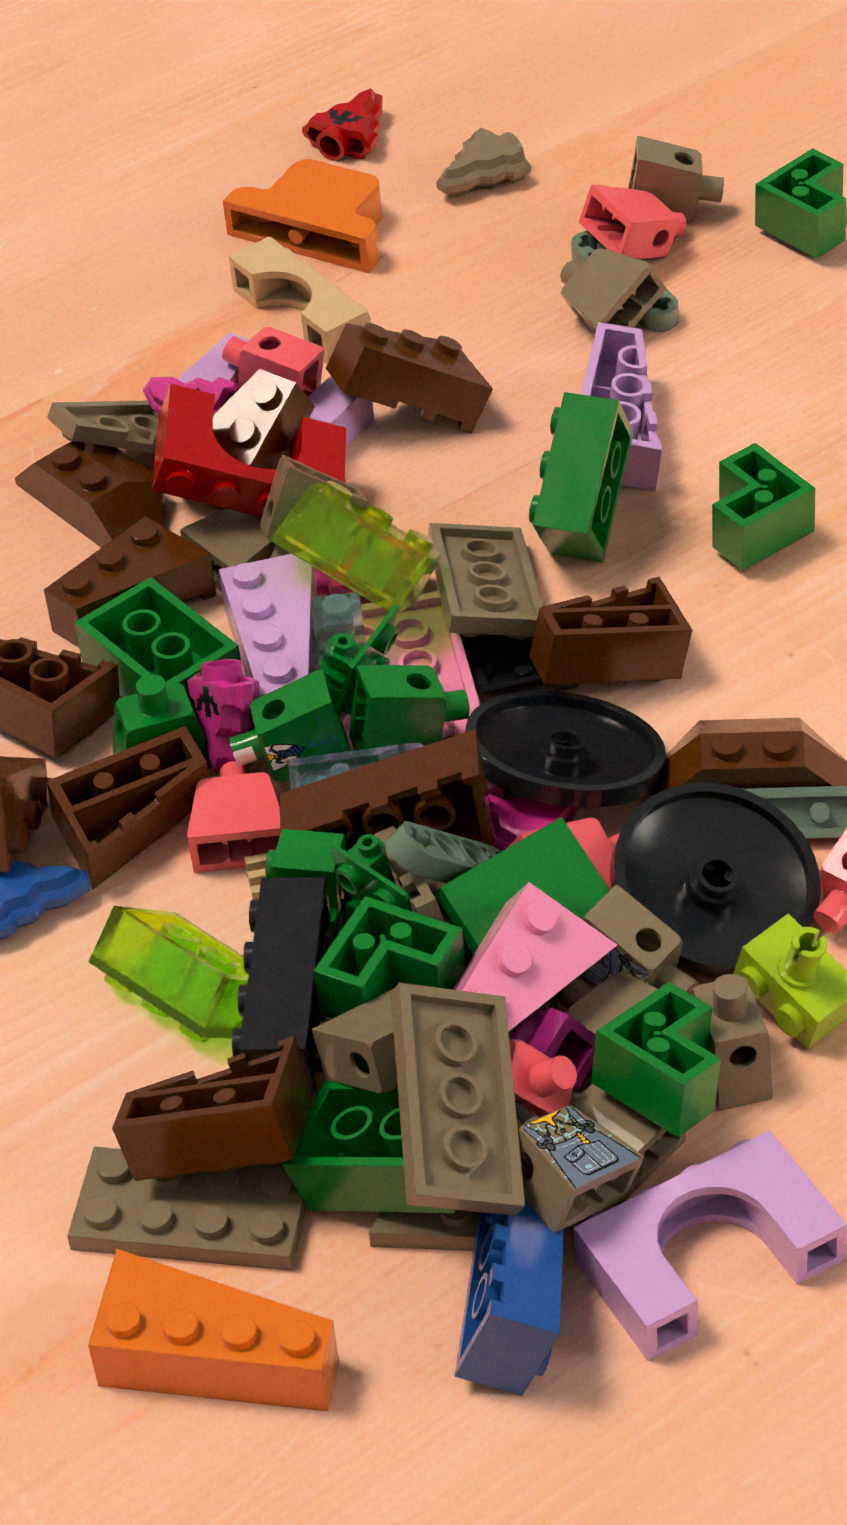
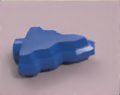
[0,861,91,940]

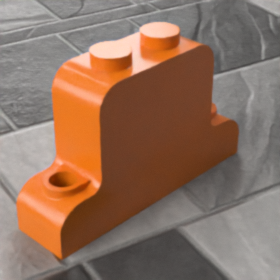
[223,159,382,273]

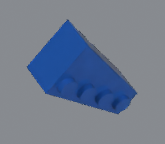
[454,1201,564,1396]

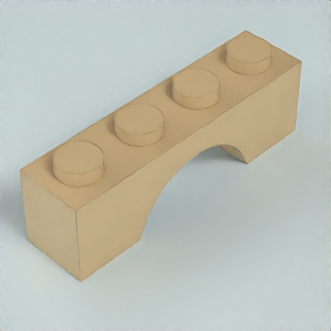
[228,236,371,364]

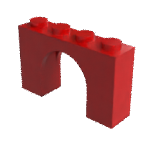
[152,383,346,517]

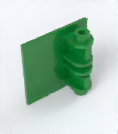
[319,604,399,720]
[330,834,413,918]

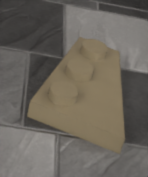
[47,400,159,453]

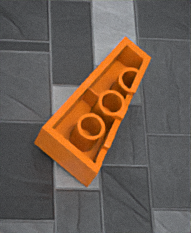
[88,1249,339,1411]

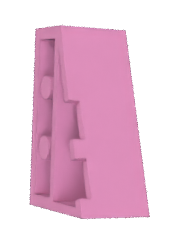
[452,882,617,1032]

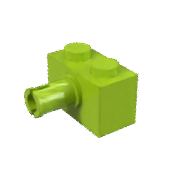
[733,914,847,1050]

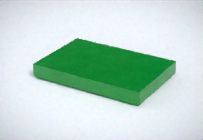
[434,817,610,955]

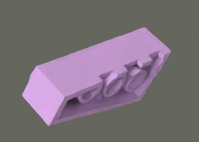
[581,322,662,491]
[219,549,317,697]

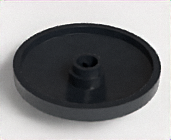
[465,691,666,808]
[610,782,821,977]

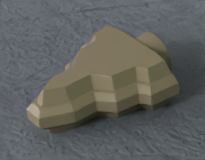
[436,128,531,198]

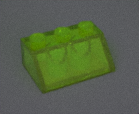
[270,480,443,614]
[88,906,249,1042]

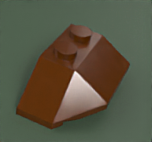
[15,442,165,548]
[651,717,847,796]

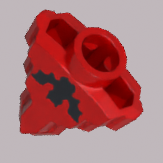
[302,88,383,161]

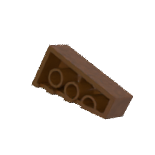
[0,637,120,758]
[280,729,494,851]

